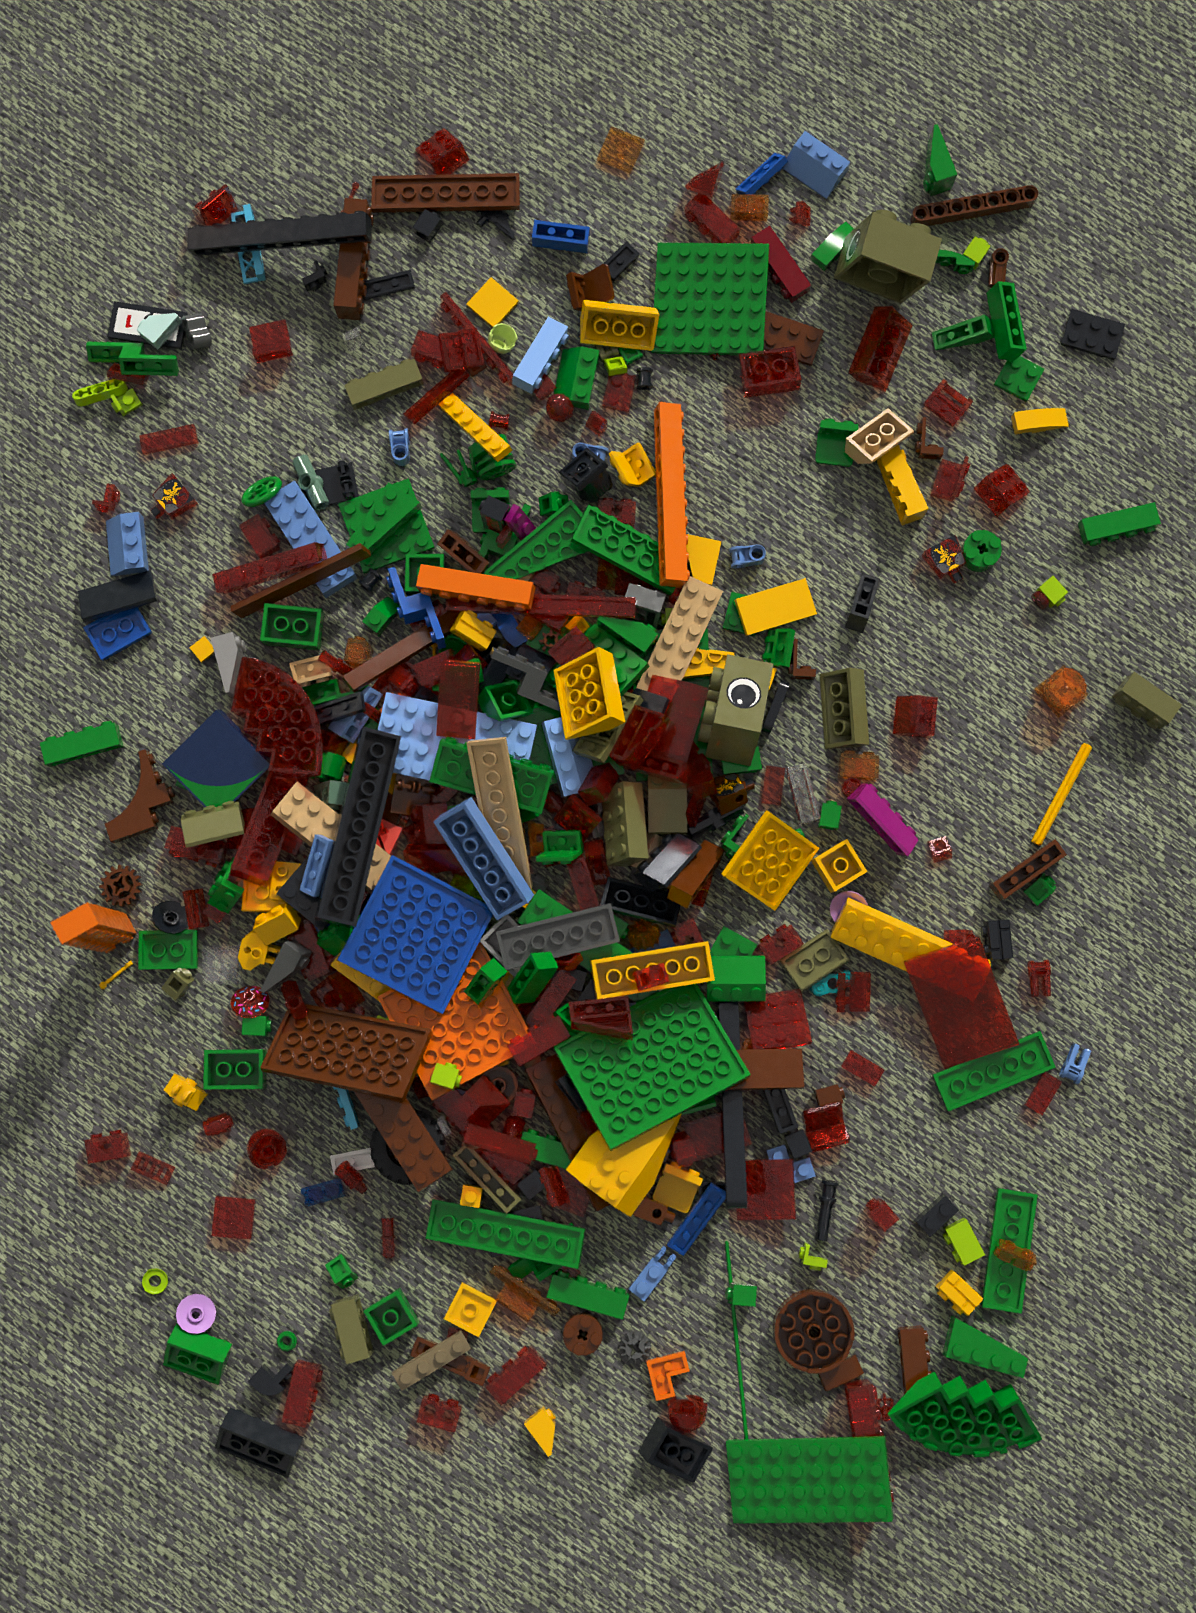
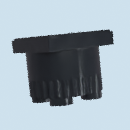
[559,448,613,503]

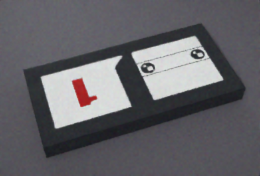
[107,301,188,350]

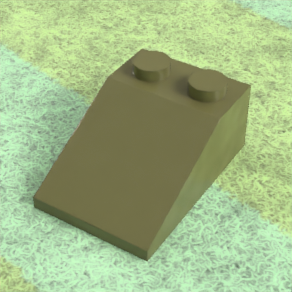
[647,772,687,834]

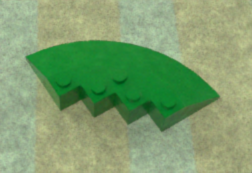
[888,1371,1042,1457]

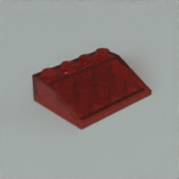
[630,675,709,765]

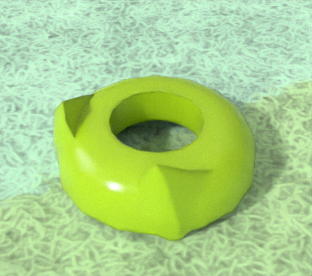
[142,1268,168,1294]

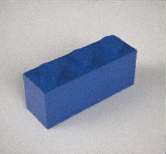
[532,220,590,253]

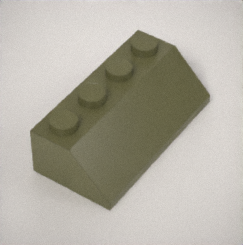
[820,667,869,749]

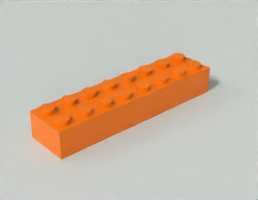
[50,902,137,953]

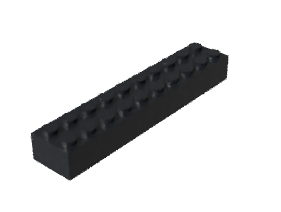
[315,726,401,929]

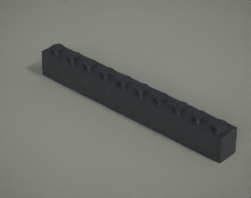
[187,211,372,256]

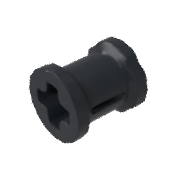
[636,367,653,390]
[358,568,383,593]

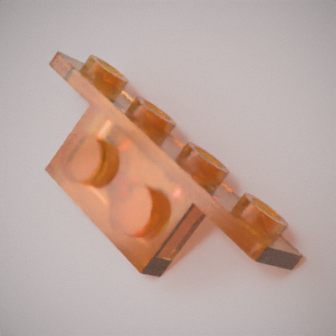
[490,1265,560,1322]

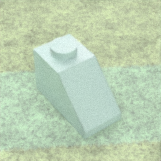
[137,313,182,350]

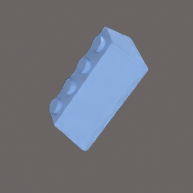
[542,717,599,798]

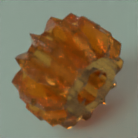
[627,919,661,951]

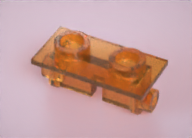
[994,1238,1037,1271]

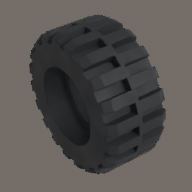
[370,1109,446,1185]

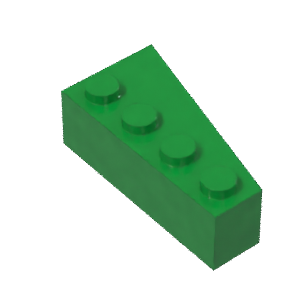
[346,482,422,560]
[942,1315,1028,1378]

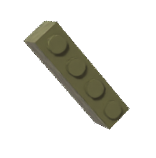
[344,359,424,410]
[453,1141,522,1214]

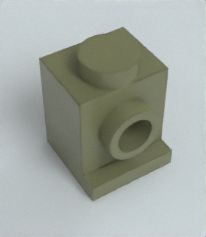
[161,968,194,1001]

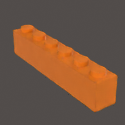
[416,564,535,611]

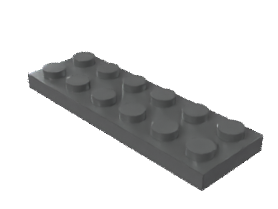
[496,903,620,970]

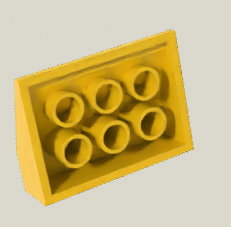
[553,647,625,740]

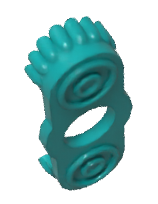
[810,970,855,997]

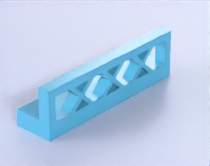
[230,204,266,284]

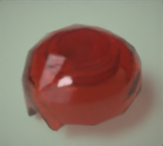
[546,394,574,422]

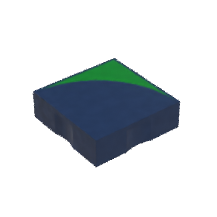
[162,709,275,807]

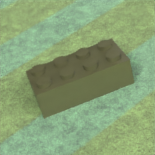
[601,781,648,867]

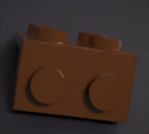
[566,264,615,311]

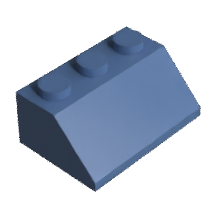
[782,131,850,199]
[106,512,149,576]

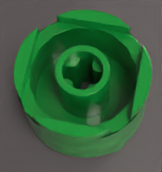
[960,530,1002,572]
[303,749,347,783]

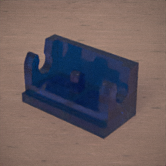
[300,1177,346,1207]

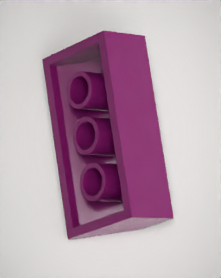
[846,783,918,856]

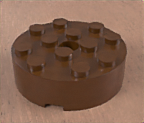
[773,1289,855,1374]

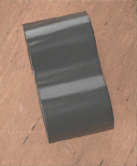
[182,313,212,350]

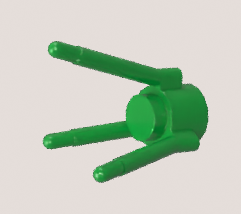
[440,446,479,487]

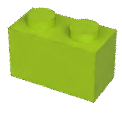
[942,1218,985,1266]

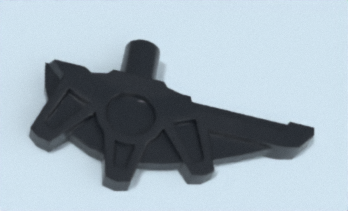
[476,210,515,240]

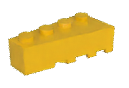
[876,445,929,526]

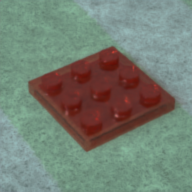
[743,989,812,1049]
[736,1159,797,1220]

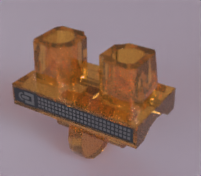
[523,821,544,857]

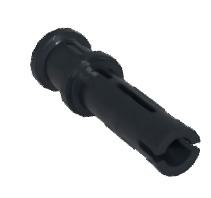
[815,1179,839,1241]

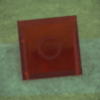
[685,161,725,197]

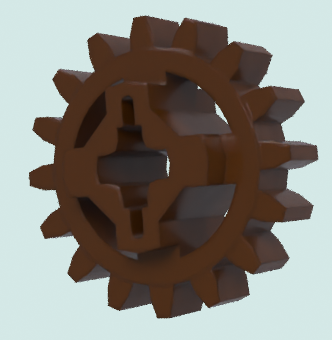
[99,865,143,907]

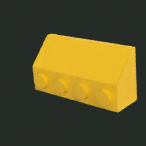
[580,300,659,351]

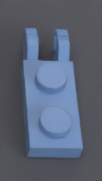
[628,1246,676,1301]

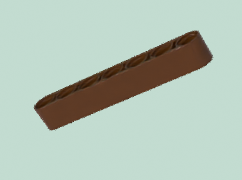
[910,185,1039,226]

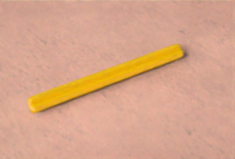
[1031,743,1092,846]

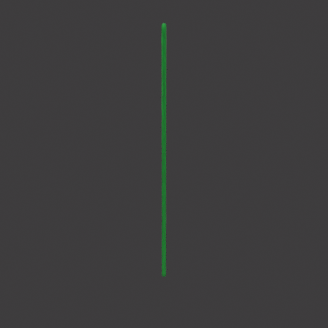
[725,1241,748,1439]

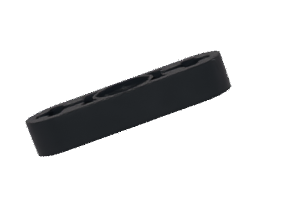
[761,680,790,734]

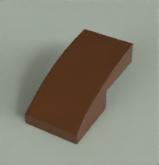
[818,1355,864,1391]

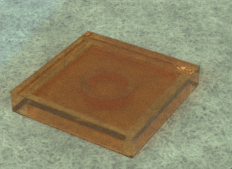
[597,126,645,174]

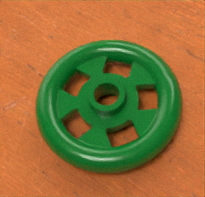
[241,476,282,507]

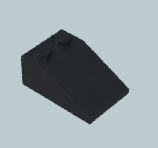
[638,1417,713,1483]

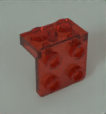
[974,464,1030,517]

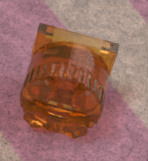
[1034,665,1088,718]

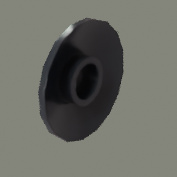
[152,901,191,934]

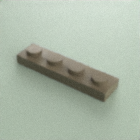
[392,1330,471,1391]

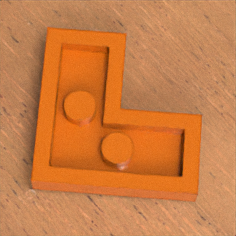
[646,1351,690,1401]

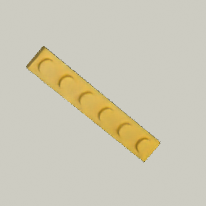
[438,393,513,462]

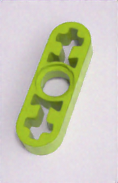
[72,378,128,407]

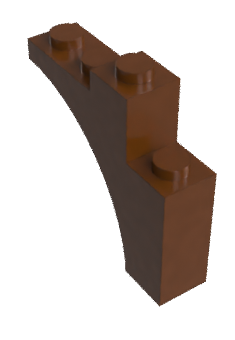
[105,749,175,843]

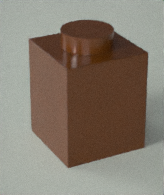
[814,1084,845,1109]

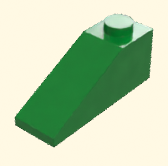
[931,314,994,350]

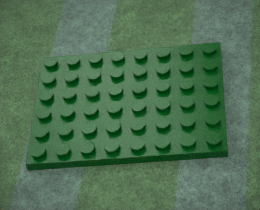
[553,983,751,1151]

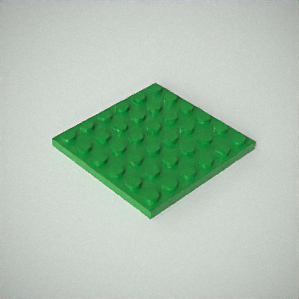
[651,243,769,356]

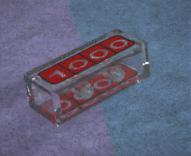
[785,763,820,826]

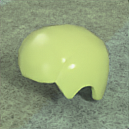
[488,323,517,354]

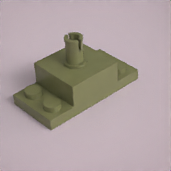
[573,692,643,763]

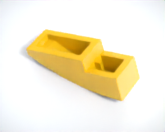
[1011,408,1069,435]

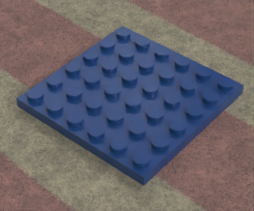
[337,855,493,1014]

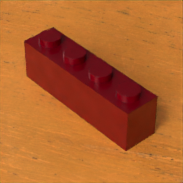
[750,226,811,303]

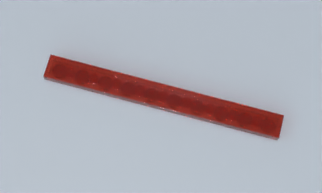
[445,594,637,618]

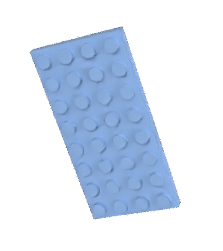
[378,692,537,781]

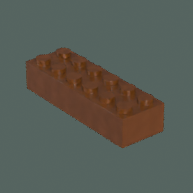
[333,198,374,320]
[354,1091,453,1193]

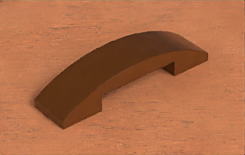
[410,1336,490,1387]

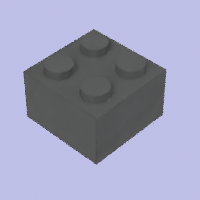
[619,583,666,628]

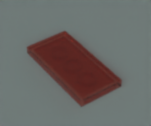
[436,659,480,739]

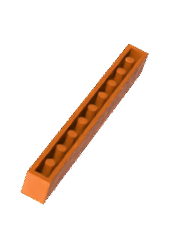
[654,402,690,588]

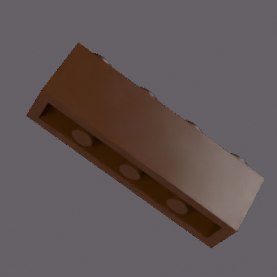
[989,839,1067,901]
[667,840,725,909]
[897,1325,931,1395]

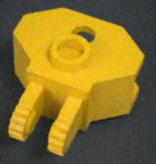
[238,930,281,971]
[164,1073,208,1111]

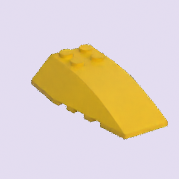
[566,1114,681,1217]

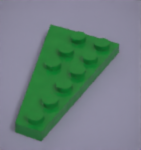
[484,500,589,580]

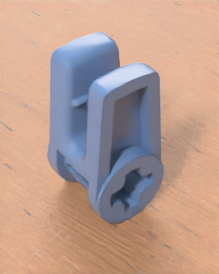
[1059,1043,1091,1085]

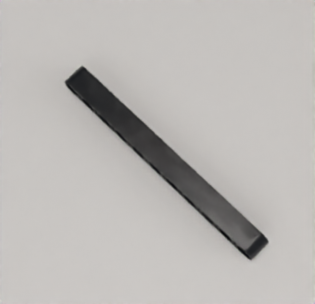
[718,1001,747,1209]

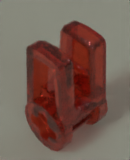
[1027,960,1051,997]

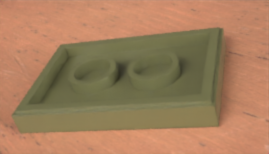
[780,929,850,993]

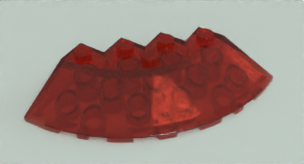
[230,657,323,778]

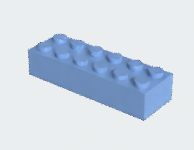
[265,480,358,598]
[433,797,534,920]

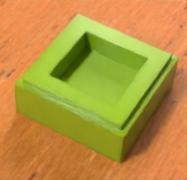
[604,356,627,376]

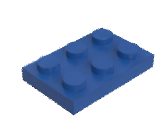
[83,607,153,661]

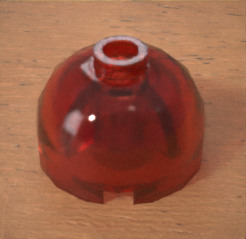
[246,1128,287,1169]
[668,1395,708,1433]

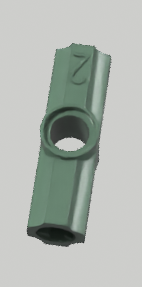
[292,454,329,511]

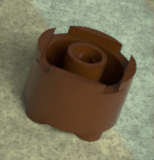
[479,1066,519,1106]
[563,1312,603,1356]

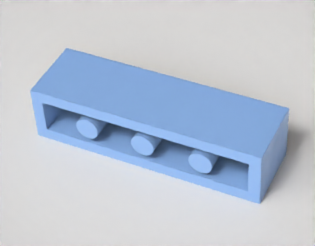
[512,317,569,394]

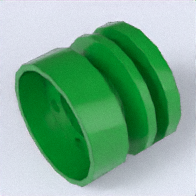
[469,434,517,481]

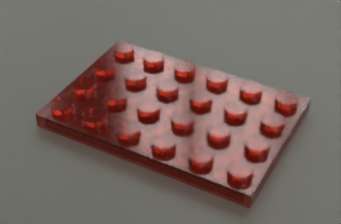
[904,936,1020,1068]

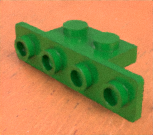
[283,679,358,715]
[508,1222,575,1282]

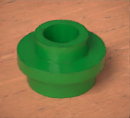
[277,1331,297,1351]

